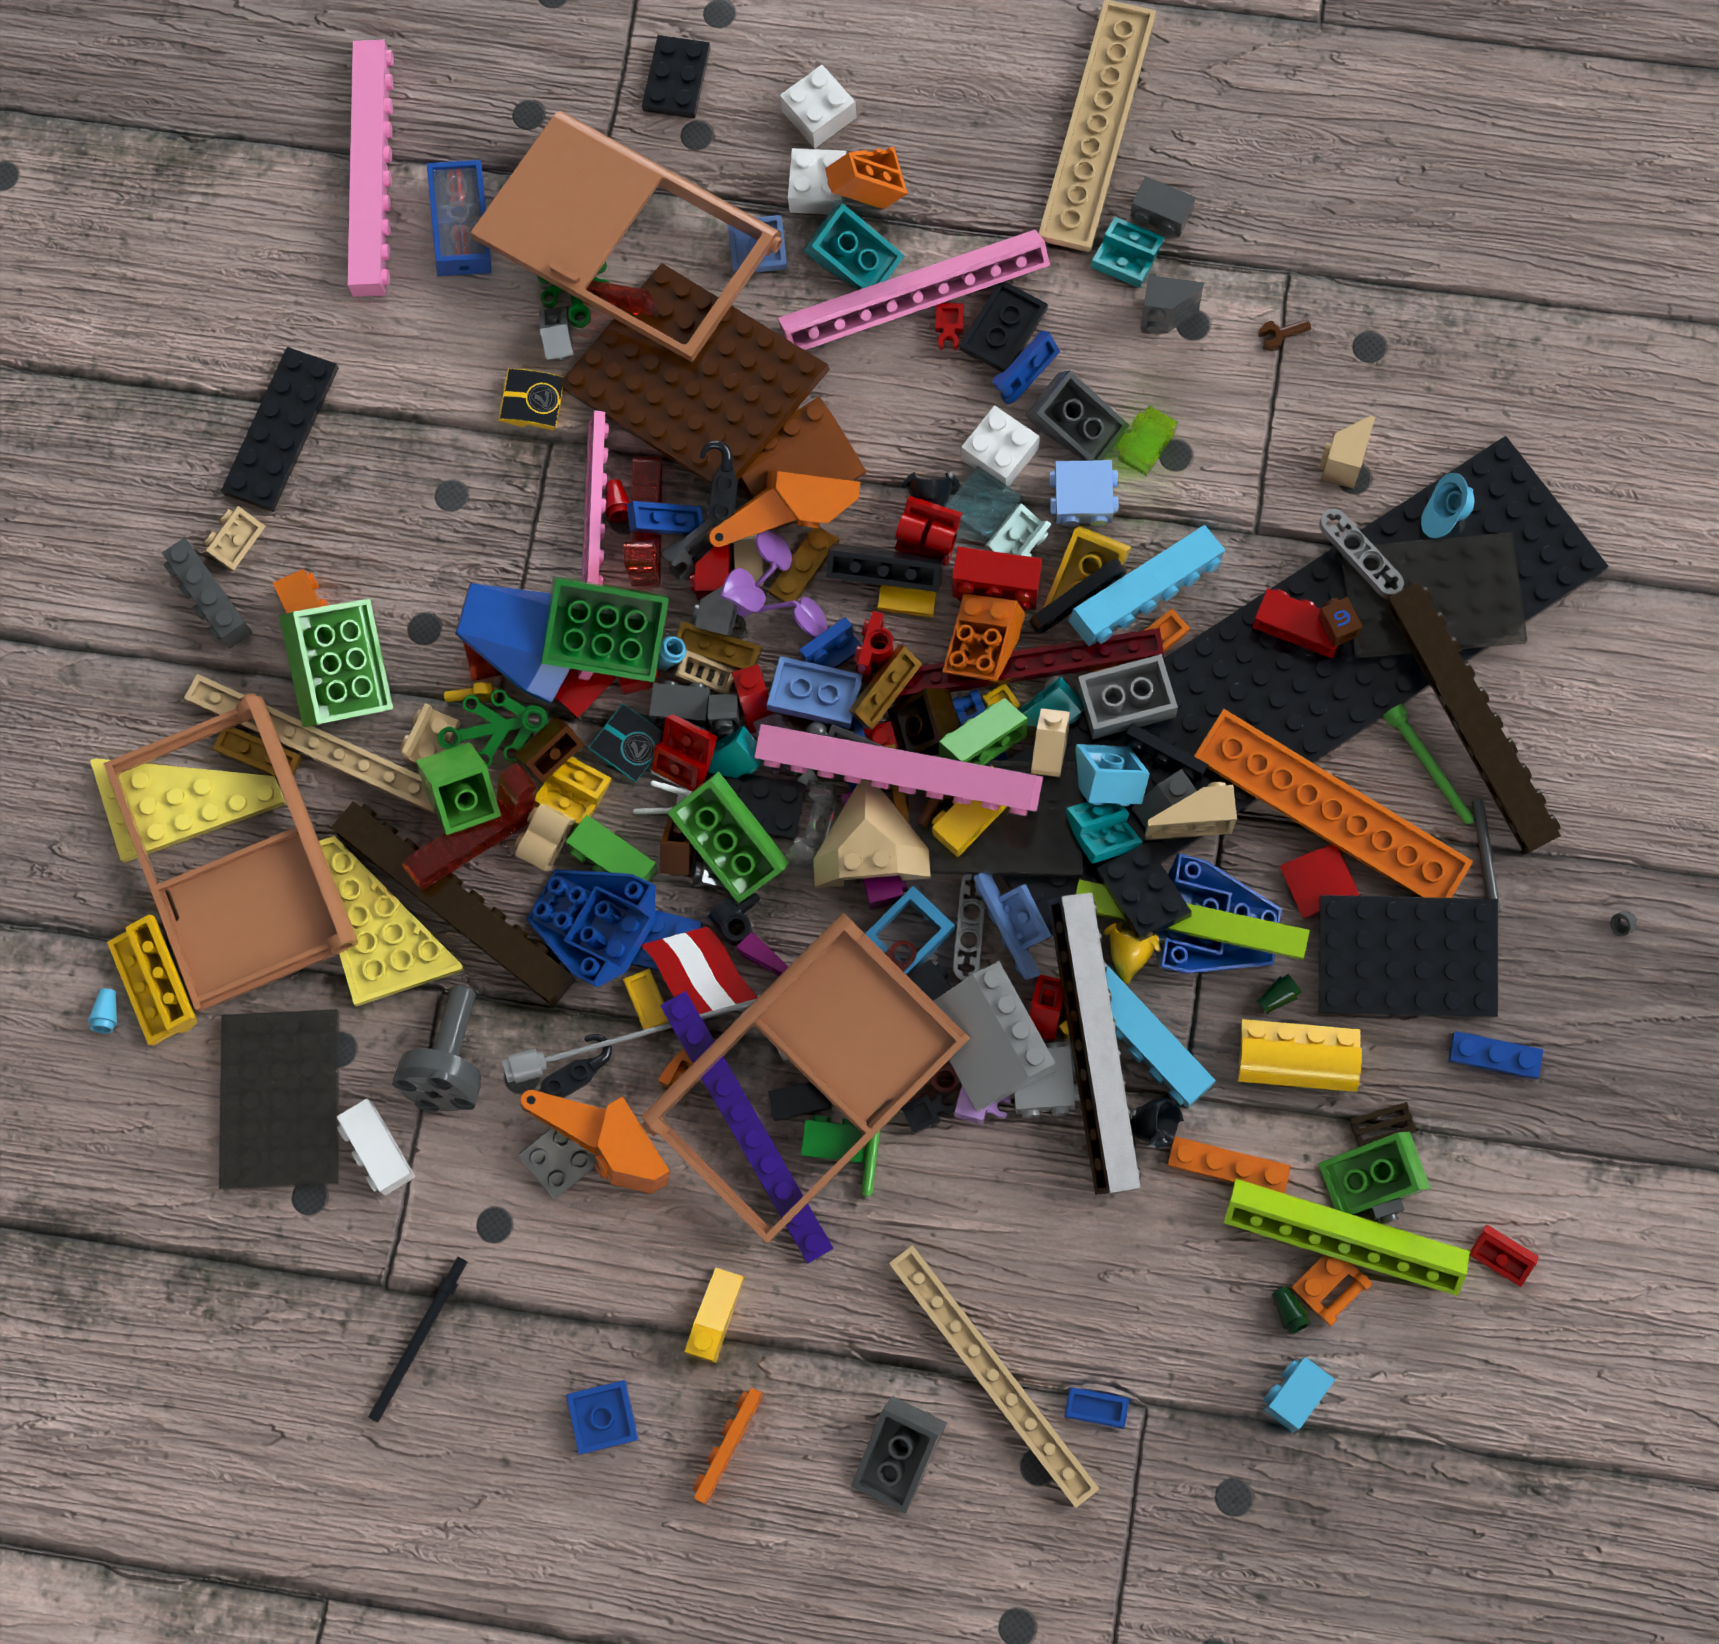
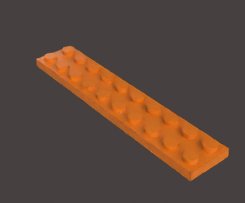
[1194,709,1473,898]

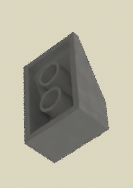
[1025,370,1129,461]
[851,1396,947,1514]

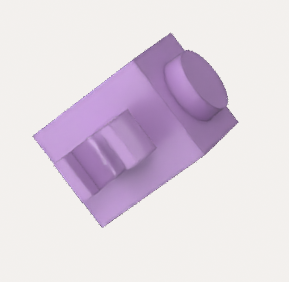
[954,1086,1011,1125]

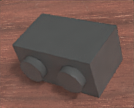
[1130,176,1195,236]
[649,680,712,729]

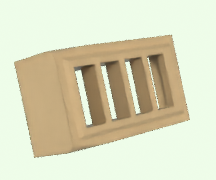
[672,650,737,694]

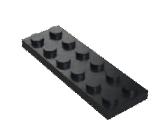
[221,347,339,512]

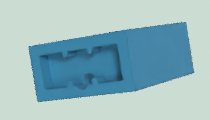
[865,886,955,975]

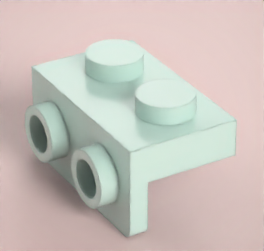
[984,503,1051,557]

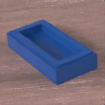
[1064,1387,1130,1429]

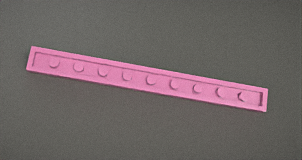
[578,410,609,680]

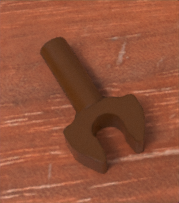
[1258,319,1311,351]
[916,794,954,828]

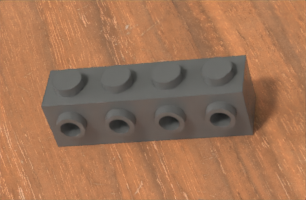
[162,537,253,649]

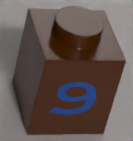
[1318,597,1363,647]

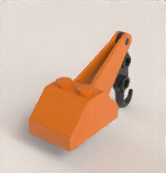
[700,440,861,547]
[521,1034,670,1194]

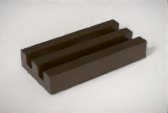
[1349,1102,1417,1147]

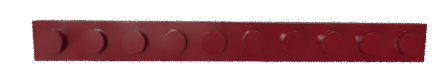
[895,628,1164,701]

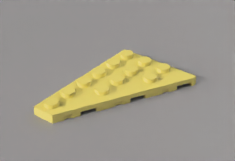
[90,758,286,863]
[319,836,464,1007]

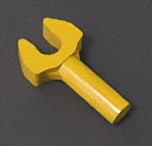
[444,682,498,702]

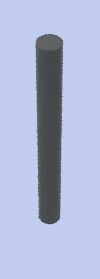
[1472,799,1501,913]

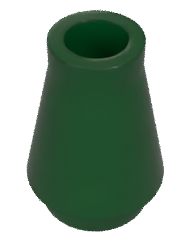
[1256,974,1302,1014]
[1272,1287,1311,1334]

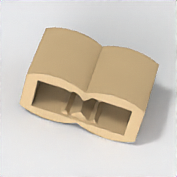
[515,804,576,871]

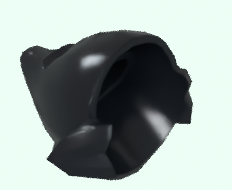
[901,472,960,507]
[1130,1098,1184,1148]

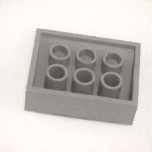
[933,961,1056,1112]

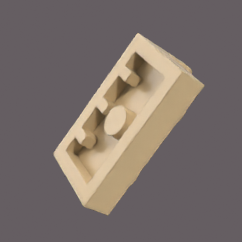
[203,506,266,571]
[401,703,461,765]

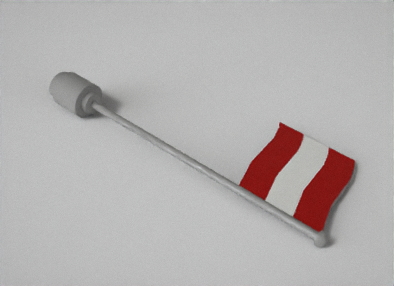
[502,927,760,1084]

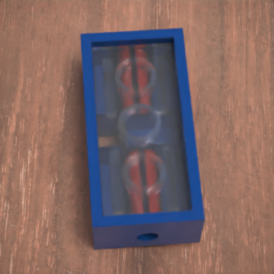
[427,160,491,276]

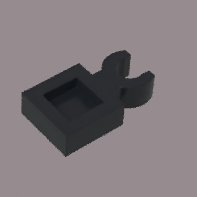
[901,1090,956,1135]

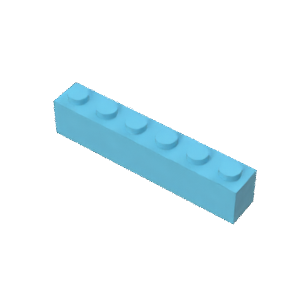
[1068,525,1226,647]
[1106,964,1216,1109]

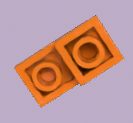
[658,1048,693,1088]

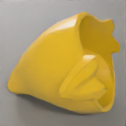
[1104,923,1161,985]

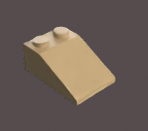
[1144,782,1237,840]

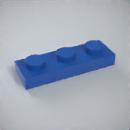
[627,501,703,536]
[1448,1031,1543,1080]

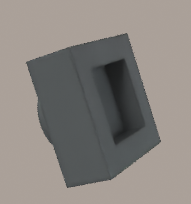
[1368,1198,1405,1224]

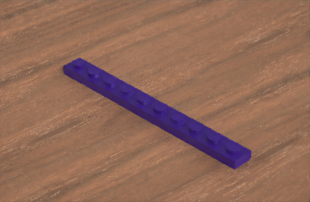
[660,991,834,1264]

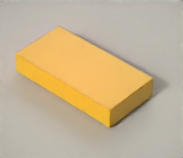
[877,585,937,618]
[623,968,669,1030]

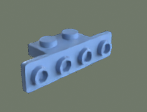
[974,871,1051,981]

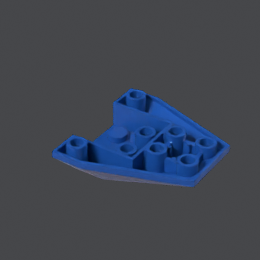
[455,583,570,704]
[1155,853,1282,974]
[526,869,656,987]

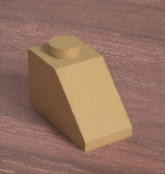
[1031,708,1070,777]

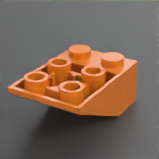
[942,594,1026,682]

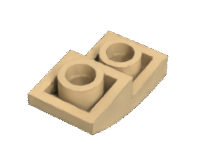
[733,534,764,586]

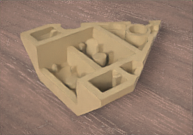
[813,779,931,888]

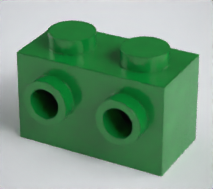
[801,1115,864,1163]

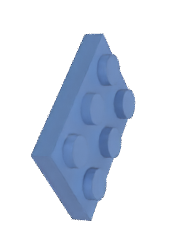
[766,656,863,729]

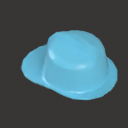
[1421,473,1475,539]

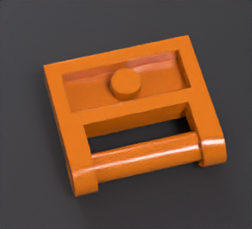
[1290,1255,1373,1327]

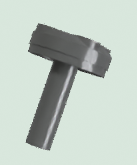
[392,986,481,1112]

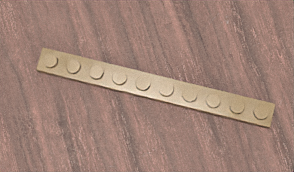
[184,674,436,815]
[889,1245,1099,1509]

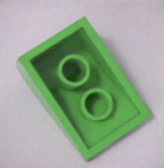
[1318,1132,1431,1215]

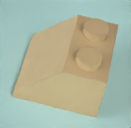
[1318,416,1375,489]

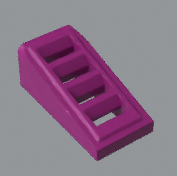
[736,933,788,976]

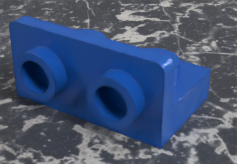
[800,617,862,668]

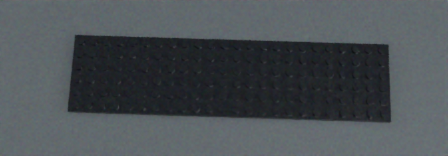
[950,435,1608,940]

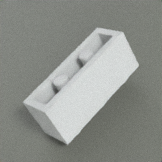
[337,1098,416,1196]

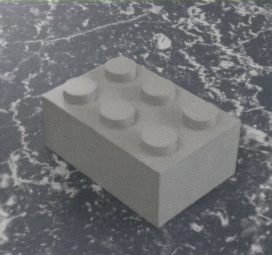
[1077,654,1178,740]

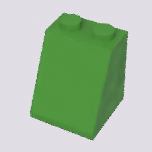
[416,742,501,835]

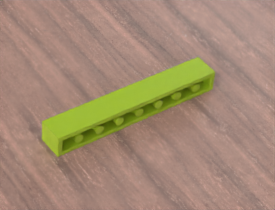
[1223,1179,1470,1296]

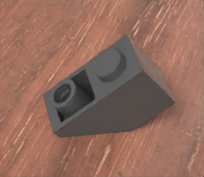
[708,693,741,739]

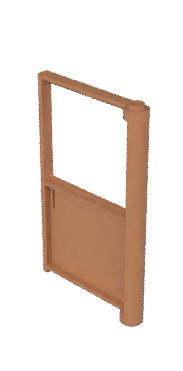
[470,111,783,362]
[103,694,358,1013]
[641,912,970,1244]

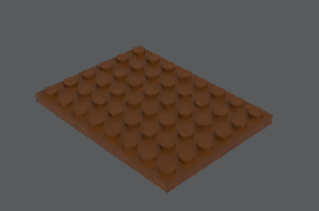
[560,263,830,485]

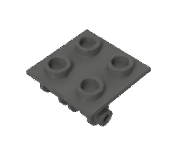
[518,1128,597,1200]

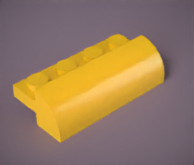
[107,914,197,1046]
[1238,1019,1362,1092]

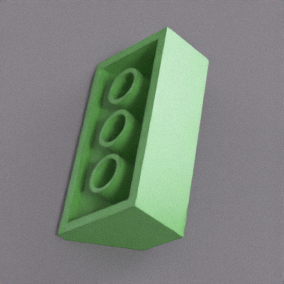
[667,771,790,904]

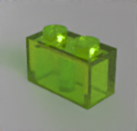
[1117,405,1178,476]

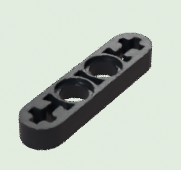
[1029,559,1126,634]

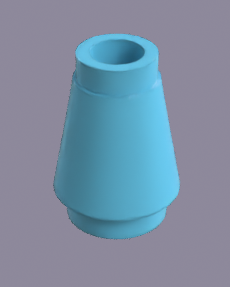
[657,636,686,670]
[88,988,117,1034]

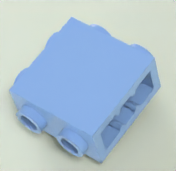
[1050,460,1119,527]

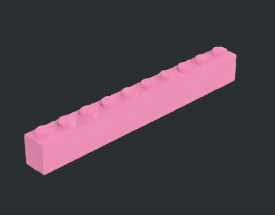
[347,39,394,297]
[778,230,1050,350]
[755,724,1043,816]

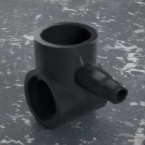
[708,893,760,947]

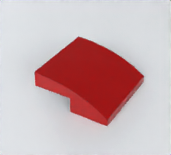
[554,669,617,719]
[651,714,717,792]
[1280,844,1360,919]

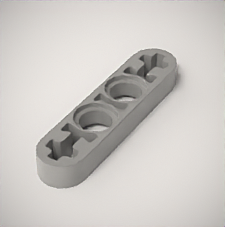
[1319,508,1404,599]
[953,870,986,982]

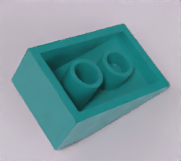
[802,203,905,290]

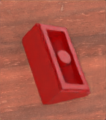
[1469,1225,1538,1287]

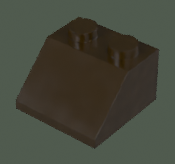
[887,688,960,756]

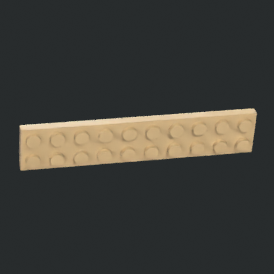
[1039,0,1157,253]

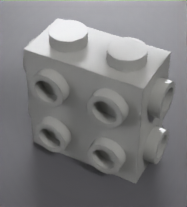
[1014,1042,1080,1118]

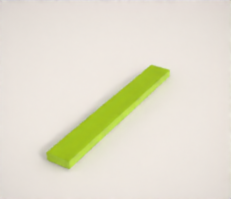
[1076,880,1310,960]

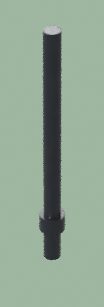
[368,1256,468,1422]

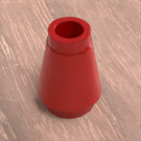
[605,479,630,523]

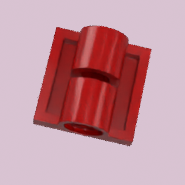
[895,496,963,567]
[854,611,894,683]

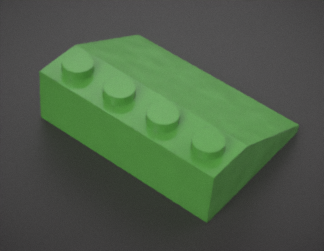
[279,598,393,727]

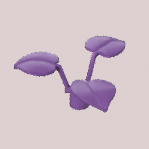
[720,529,827,639]

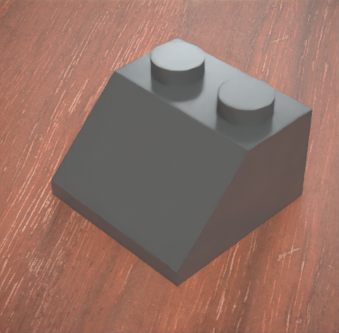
[1141,275,1204,334]

